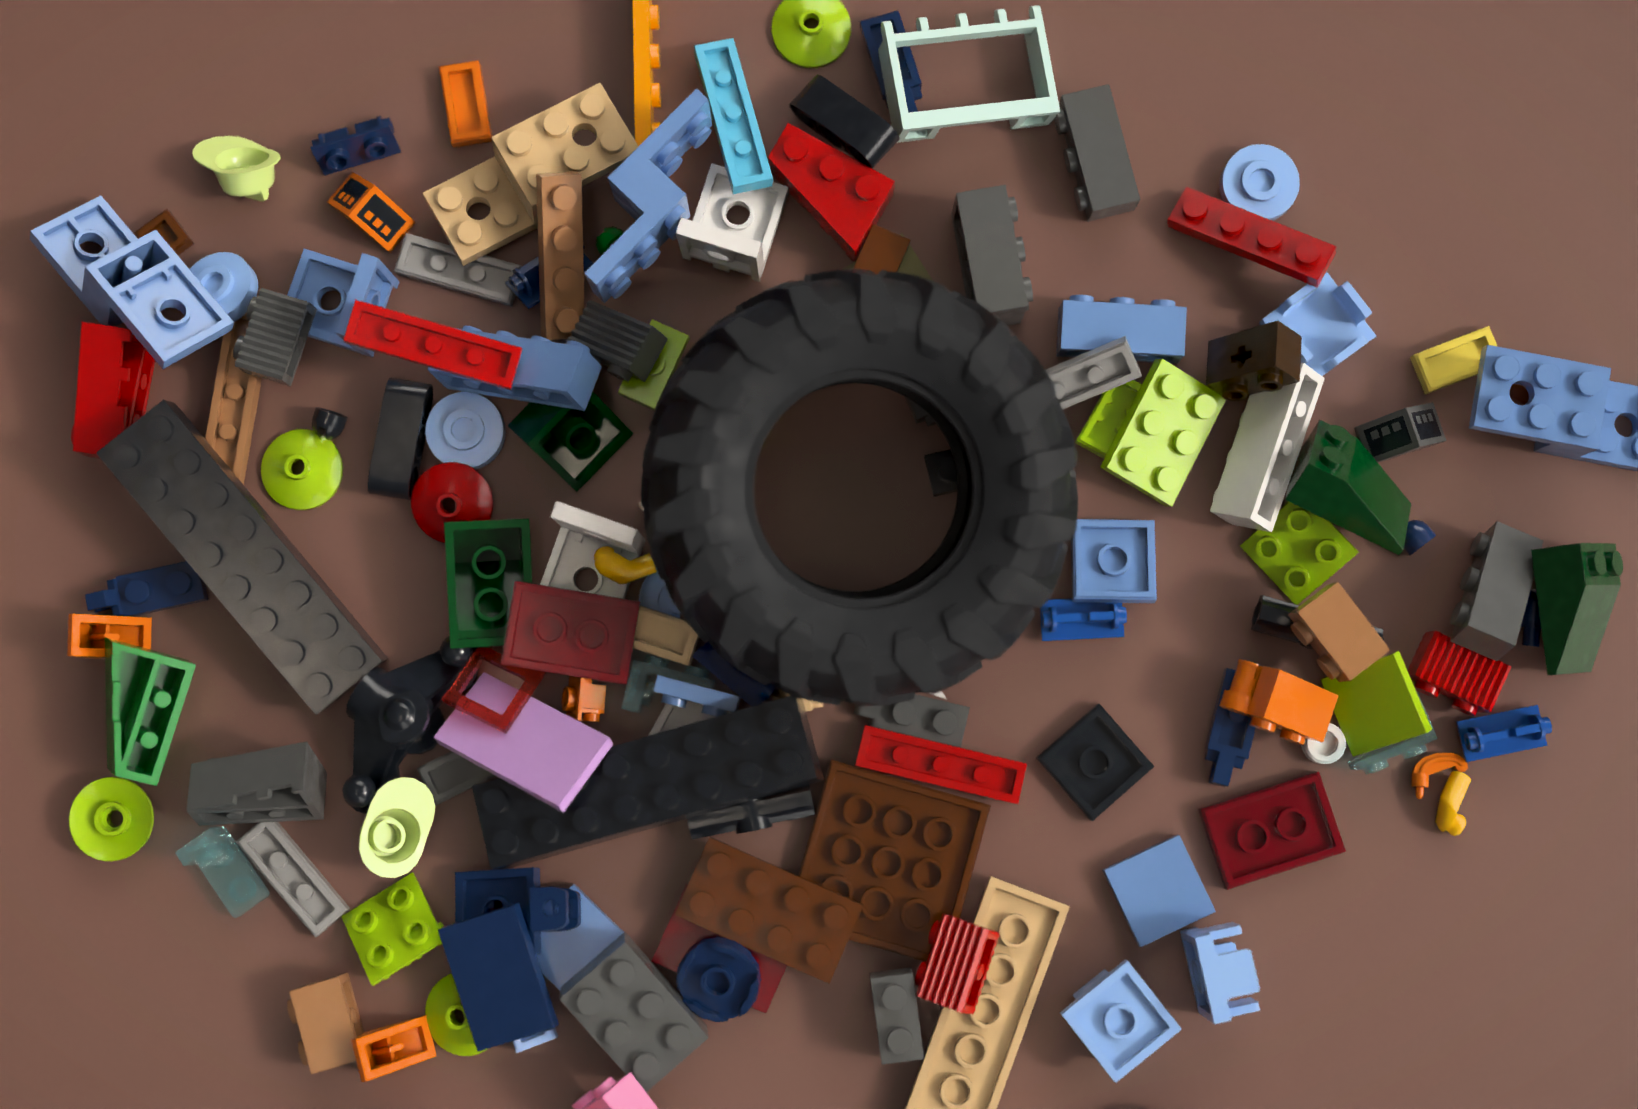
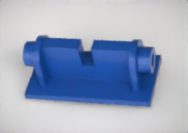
[1040,598,1127,641]
[1456,705,1552,762]

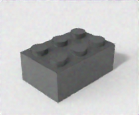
[951,185,1033,326]
[559,932,709,1092]

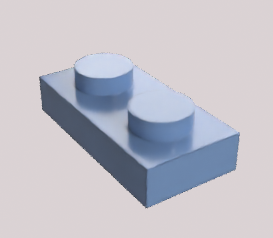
[653,675,741,717]

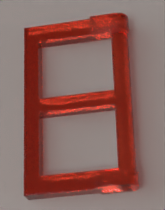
[442,646,547,734]

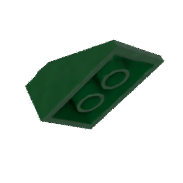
[1285,420,1411,555]
[444,518,532,649]
[1531,543,1623,676]

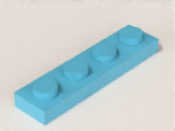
[694,38,773,194]

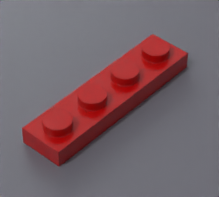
[1168,187,1337,287]
[343,299,523,390]
[855,725,1027,804]

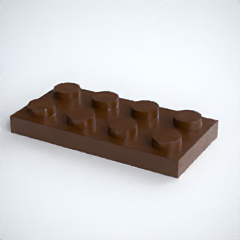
[675,837,863,984]

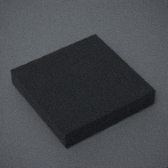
[1036,704,1155,821]

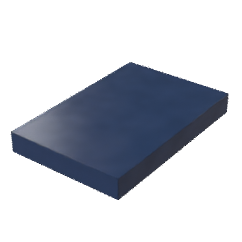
[438,902,559,1052]

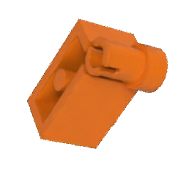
[1219,659,1339,745]

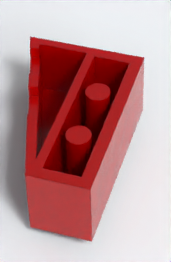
[768,123,895,262]
[71,321,155,459]

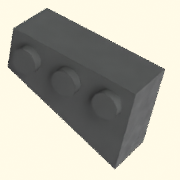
[186,742,327,826]

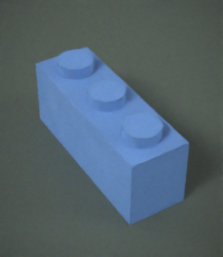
[1056,295,1187,364]

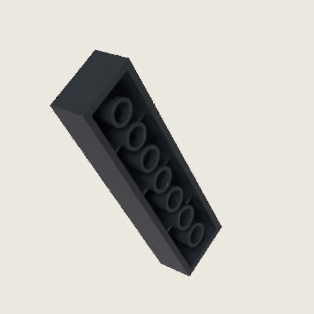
[96,400,388,715]
[472,695,824,869]

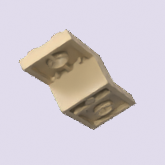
[423,83,639,266]

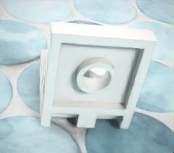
[676,163,789,282]
[540,501,646,599]

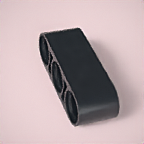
[789,74,900,169]
[368,378,433,500]

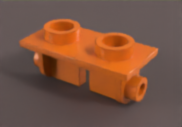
[561,676,606,722]

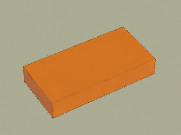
[439,60,492,148]

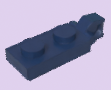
[860,10,922,113]
[85,561,209,617]
[1204,668,1256,787]

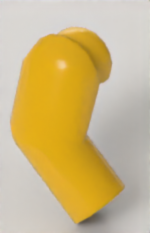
[594,546,657,584]
[1435,771,1471,836]

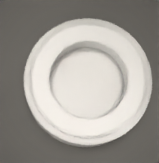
[1301,723,1346,764]

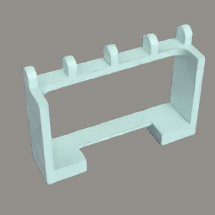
[878,5,1060,143]

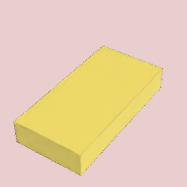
[1410,326,1498,395]

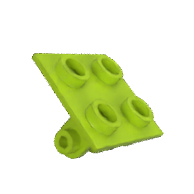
[1240,501,1359,605]
[341,872,444,986]

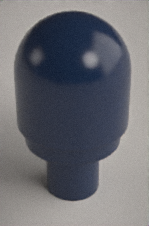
[1521,589,1541,647]

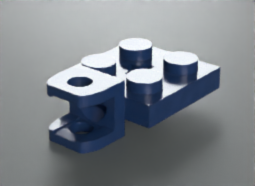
[455,867,581,954]

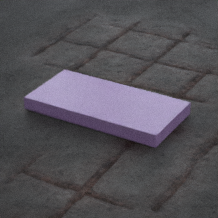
[433,672,613,813]

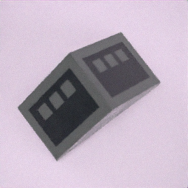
[1354,402,1447,463]

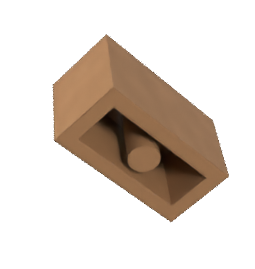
[1288,582,1390,682]
[287,972,364,1074]

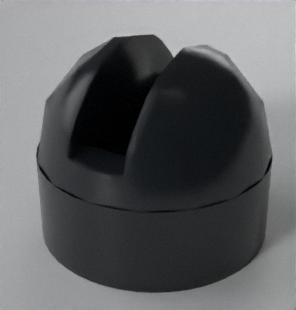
[312,407,348,440]

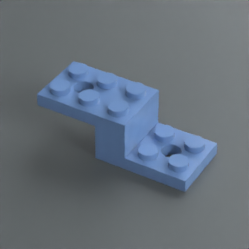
[584,88,712,303]
[30,196,234,369]
[1469,345,1638,471]

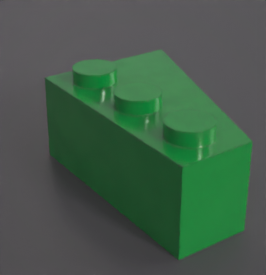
[105,637,196,786]

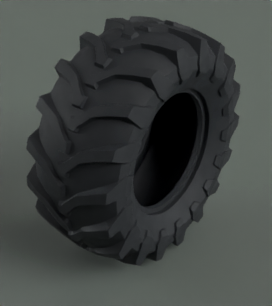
[641,269,1078,706]

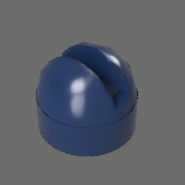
[1404,520,1436,556]

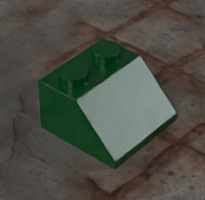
[507,392,634,492]

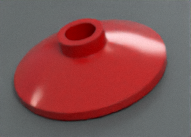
[411,462,494,543]

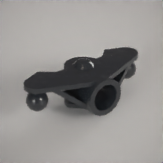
[342,636,482,814]

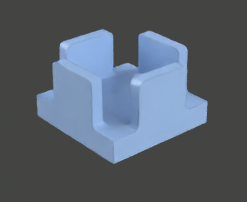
[1259,272,1376,376]
[1180,922,1260,1024]
[1060,959,1182,1083]

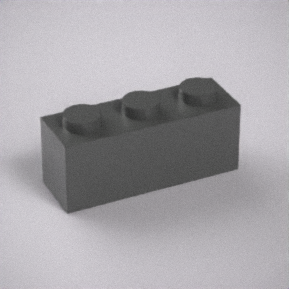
[1054,84,1140,222]
[1450,521,1543,661]

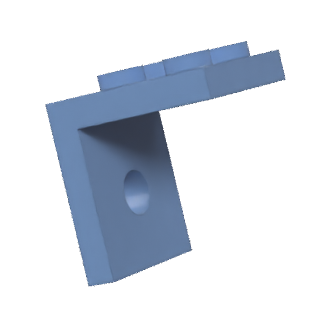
[287,248,399,357]

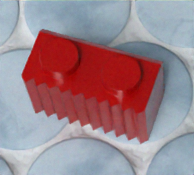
[1407,630,1511,716]
[915,914,1000,1014]

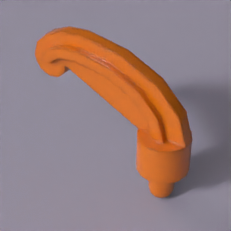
[1411,753,1468,799]

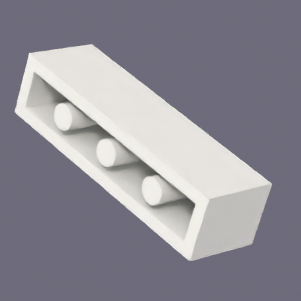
[1210,363,1325,532]

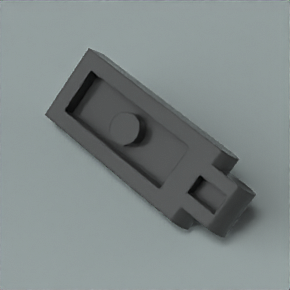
[853,694,970,748]

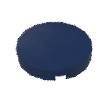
[676,937,762,1022]

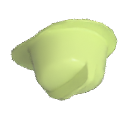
[192,136,281,202]
[358,777,435,878]

